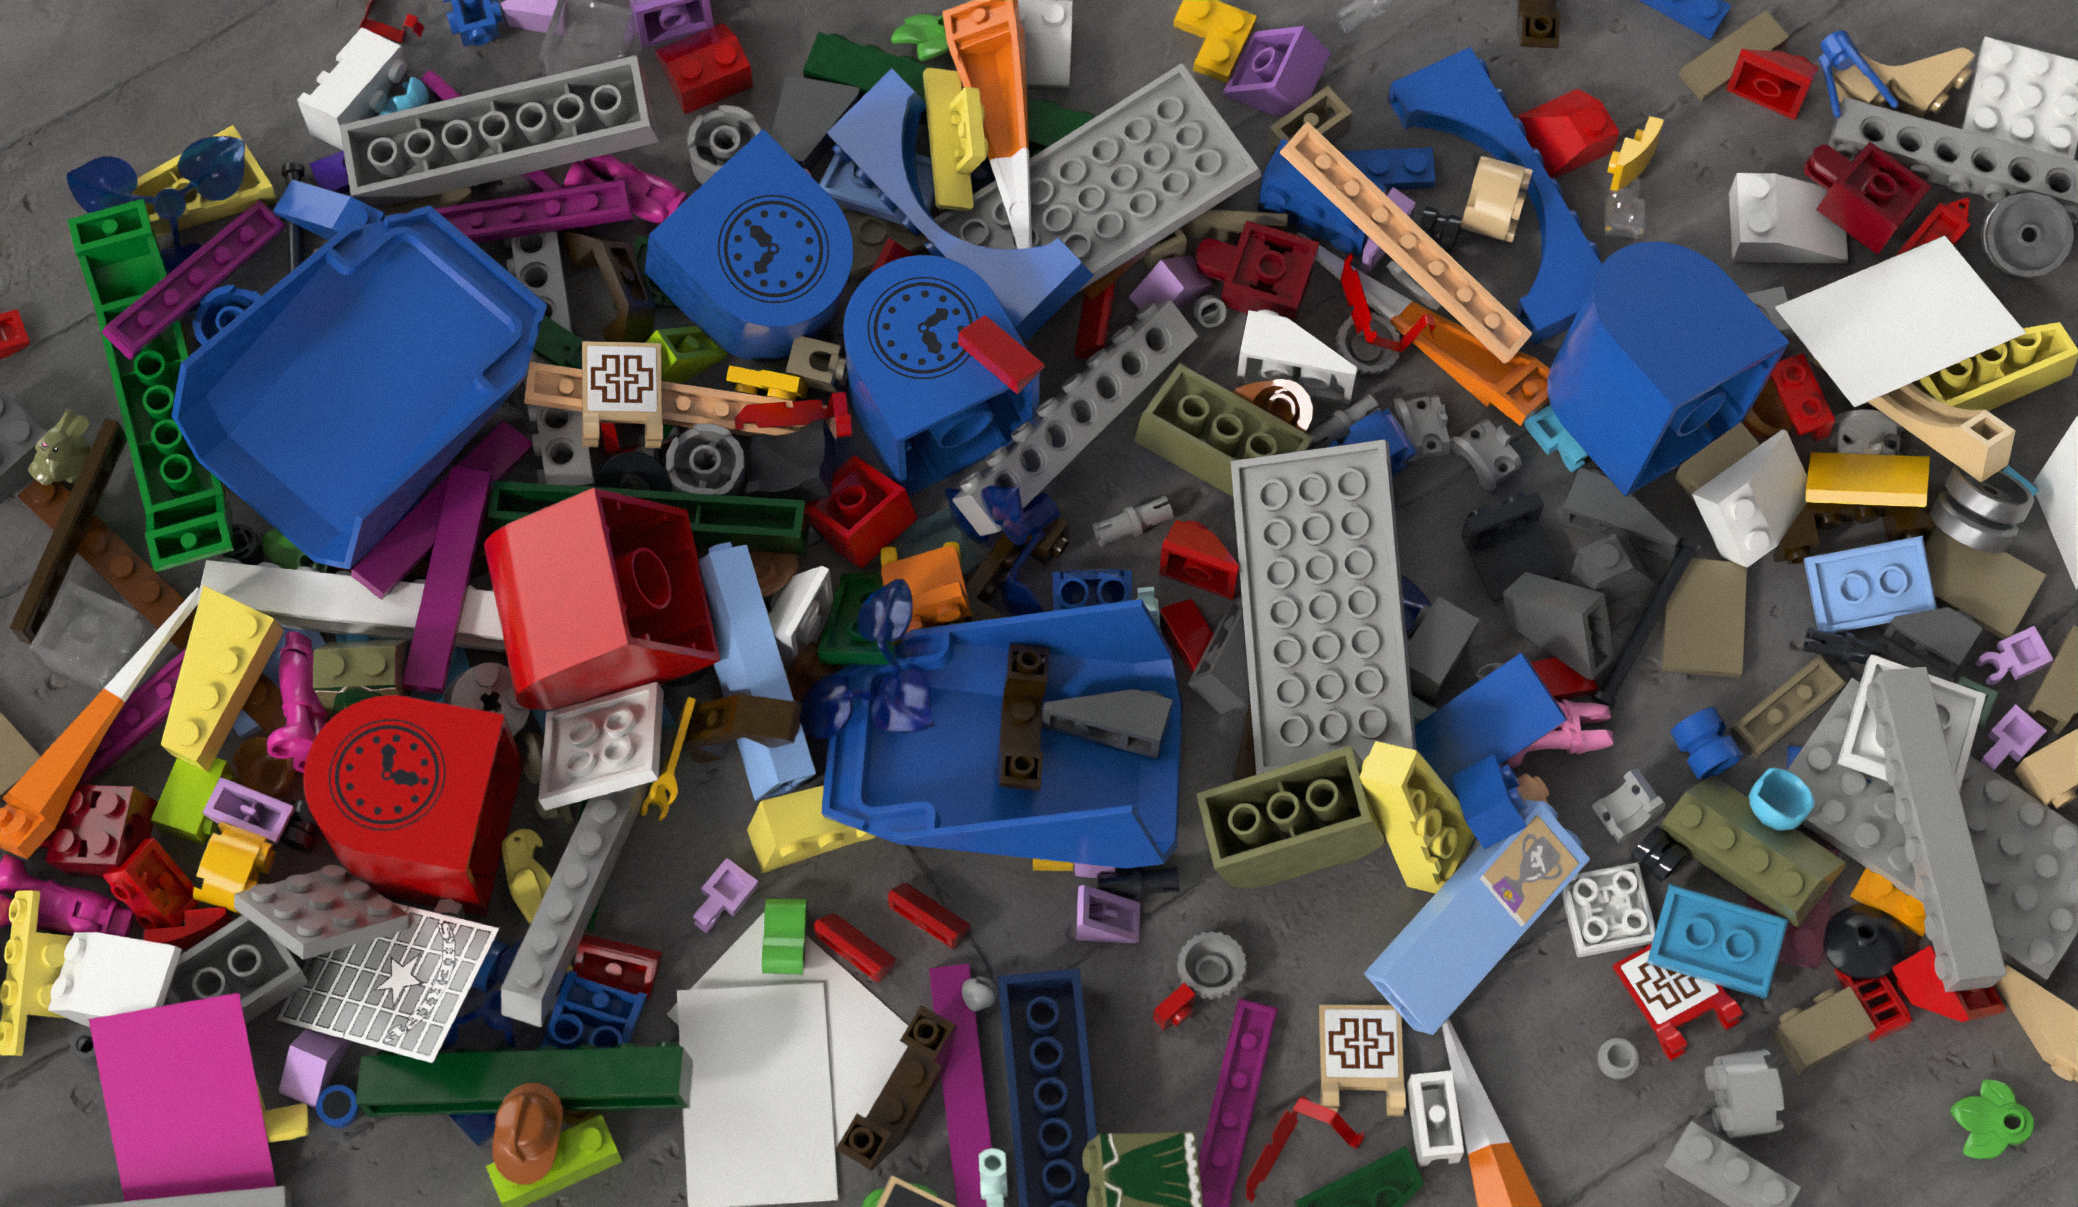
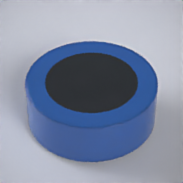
[316,1085,360,1128]

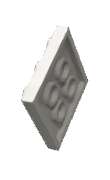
[234,865,409,959]

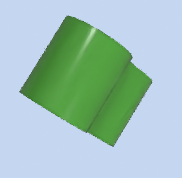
[762,897,808,975]

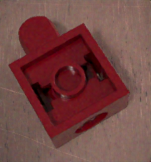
[1804,142,1932,255]
[1195,220,1320,323]
[39,785,158,878]

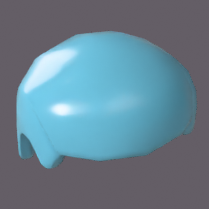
[378,77,430,116]
[1748,768,1815,831]

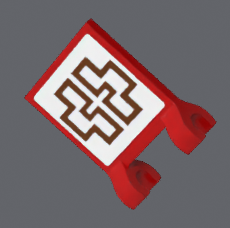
[1612,944,1743,1061]

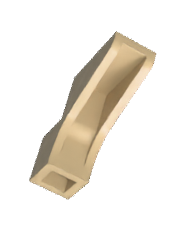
[1827,48,1975,119]

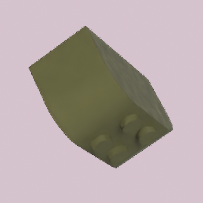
[1196,746,1384,888]

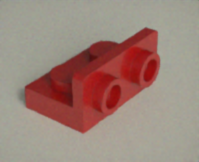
[1770,353,1835,442]
[103,837,199,930]

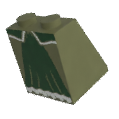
[313,639,412,719]
[1083,1132,1203,1207]

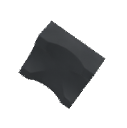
[746,419,836,502]

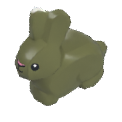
[28,409,91,486]

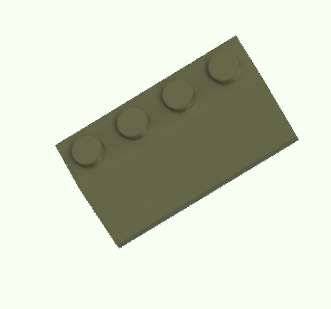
[1134,363,1314,497]
[1662,775,1846,928]

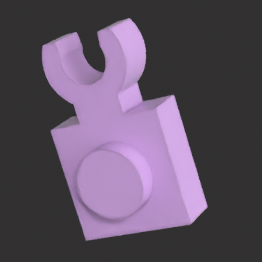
[1975,626,2054,685]

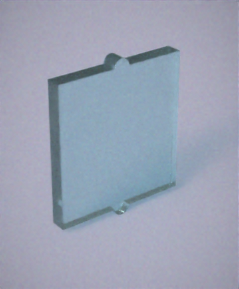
[892,508,979,575]

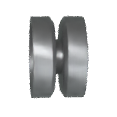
[1980,192,2074,277]
[1930,464,2034,554]

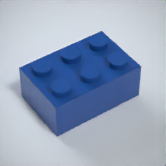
[1258,139,1386,256]

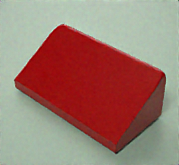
[1074,281,1115,359]
[958,315,1045,394]
[1159,599,1213,675]
[887,883,970,950]
[814,913,896,983]
[573,935,663,999]

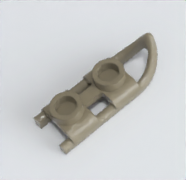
[513,731,575,824]

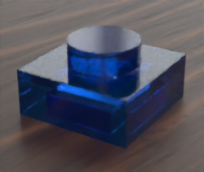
[449,1114,496,1148]

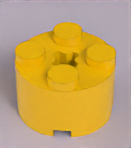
[193,822,276,914]

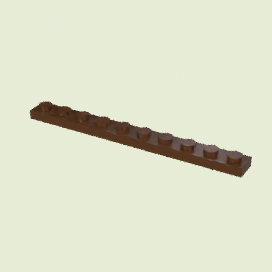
[17,479,287,736]

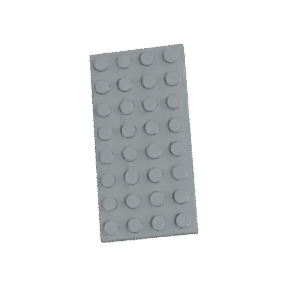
[934,63,1262,292]
[1231,440,1417,775]
[1788,678,2078,985]

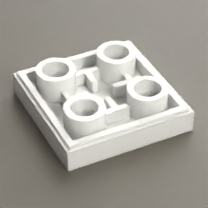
[1561,862,1656,958]

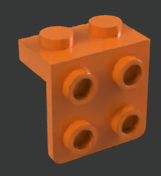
[881,545,973,637]

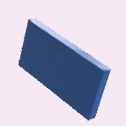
[1414,653,1568,796]

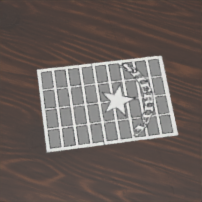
[277,903,499,1063]

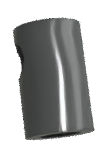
[70,1029,98,1070]

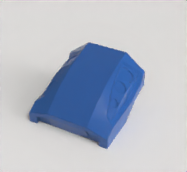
[1052,569,1133,611]
[541,970,647,1050]

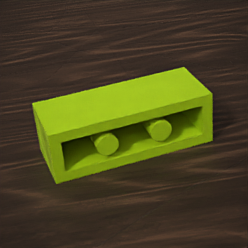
[486,1114,623,1207]

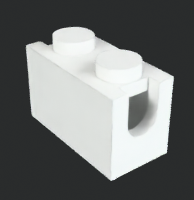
[1407,1071,1464,1167]

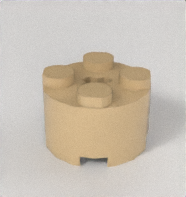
[1461,156,1533,243]

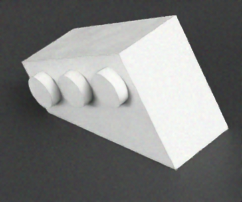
[297,28,407,150]

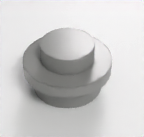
[1597,1038,1639,1080]

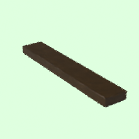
[10,417,127,645]

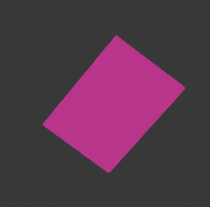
[89,993,276,1202]

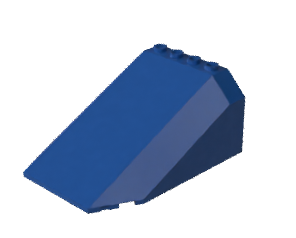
[172,206,547,569]
[821,599,1183,868]

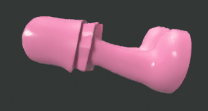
[1502,699,1614,769]

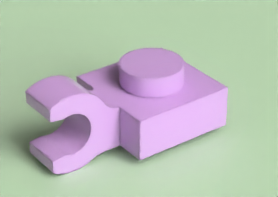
[1980,704,2047,771]
[693,858,759,934]

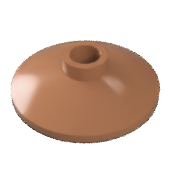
[749,551,799,597]

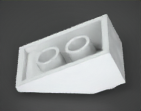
[1729,173,1848,264]
[1236,310,1357,405]
[1692,429,1807,568]
[768,566,833,677]
[48,932,182,1027]

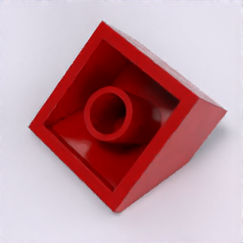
[655,23,753,115]
[806,455,917,569]

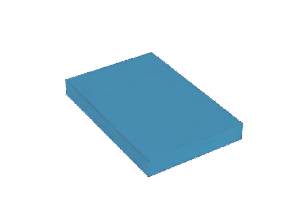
[1647,884,1789,999]

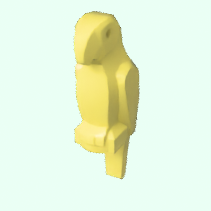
[501,829,573,974]

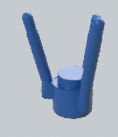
[1817,30,1898,118]

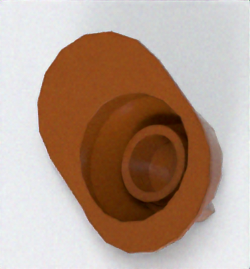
[1232,379,1313,432]
[492,1083,563,1184]

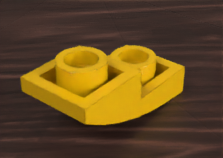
[1607,116,1664,191]

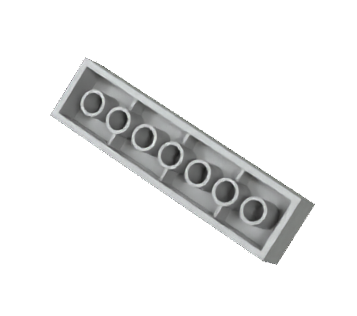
[339,55,659,208]

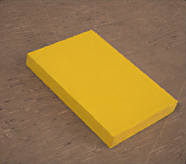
[1806,452,1930,507]

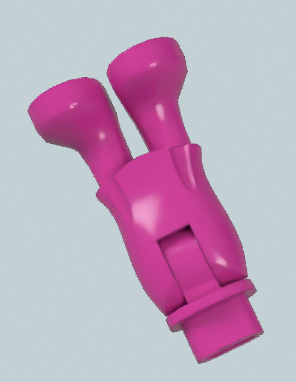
[563,154,688,224]
[267,631,328,773]
[0,854,135,938]

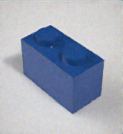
[1452,754,1528,849]

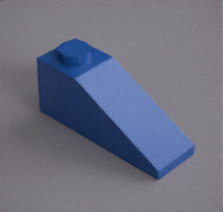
[273,180,386,240]

